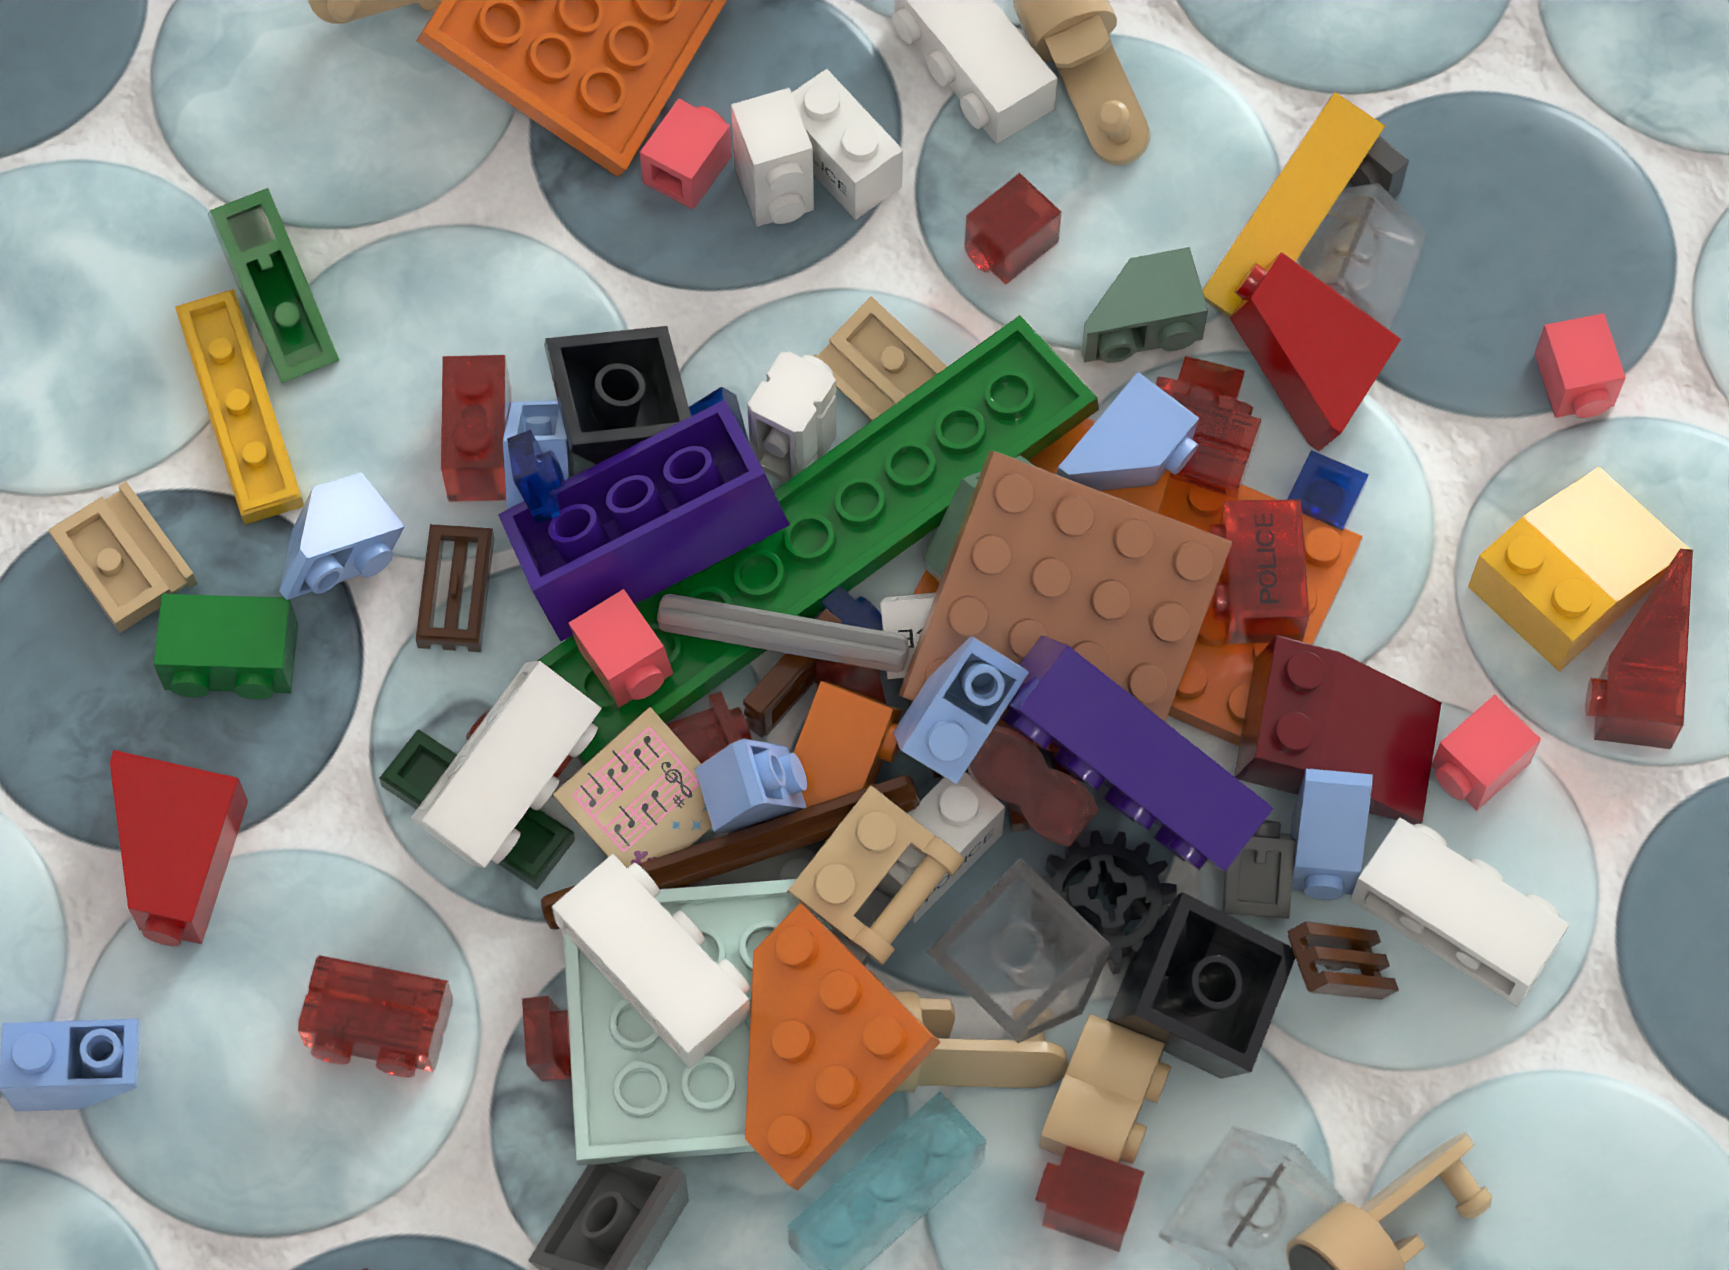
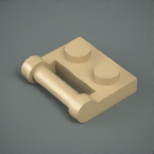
[787,786,965,966]

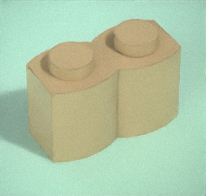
[1039,1014,1172,1177]

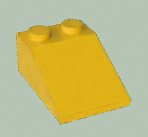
[1468,467,1691,672]

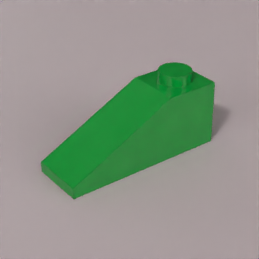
[208,188,339,383]

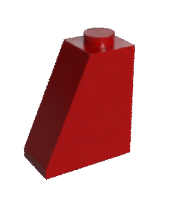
[1230,252,1401,452]
[109,750,248,946]

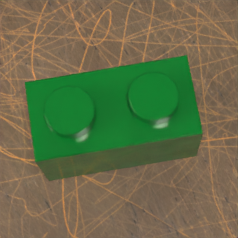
[153,594,298,699]

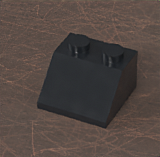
[544,326,691,464]

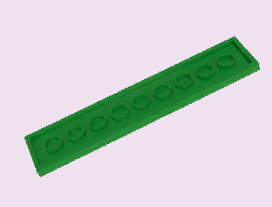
[537,315,1099,765]

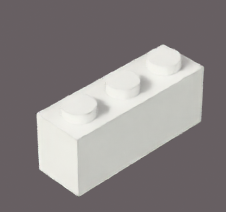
[892,0,1057,144]
[410,661,602,868]
[1350,818,1570,1007]
[552,854,751,1069]

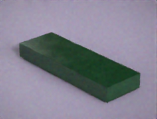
[379,729,575,890]

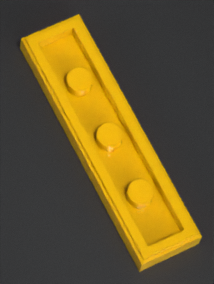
[1202,92,1385,318]
[175,289,304,525]

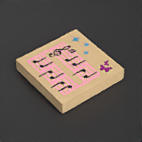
[552,707,712,868]

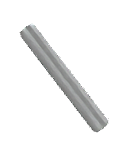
[657,594,909,673]

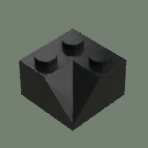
[1107,892,1296,1079]

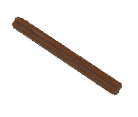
[541,775,919,930]

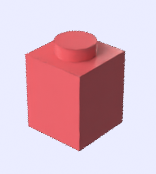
[640,98,732,210]
[1534,313,1626,418]
[569,589,673,708]
[1431,694,1541,811]

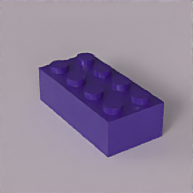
[498,400,790,642]
[1002,636,1274,871]

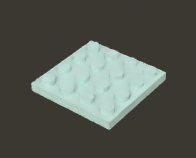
[561,879,849,1166]

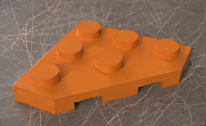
[745,903,941,1191]

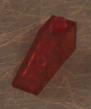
[1585,548,1693,749]

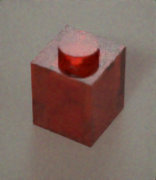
[964,172,1062,285]
[1035,1145,1145,1252]

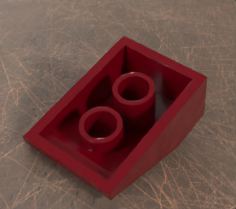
[1234,635,1442,825]

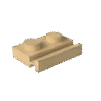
[813,296,947,421]
[48,481,198,633]

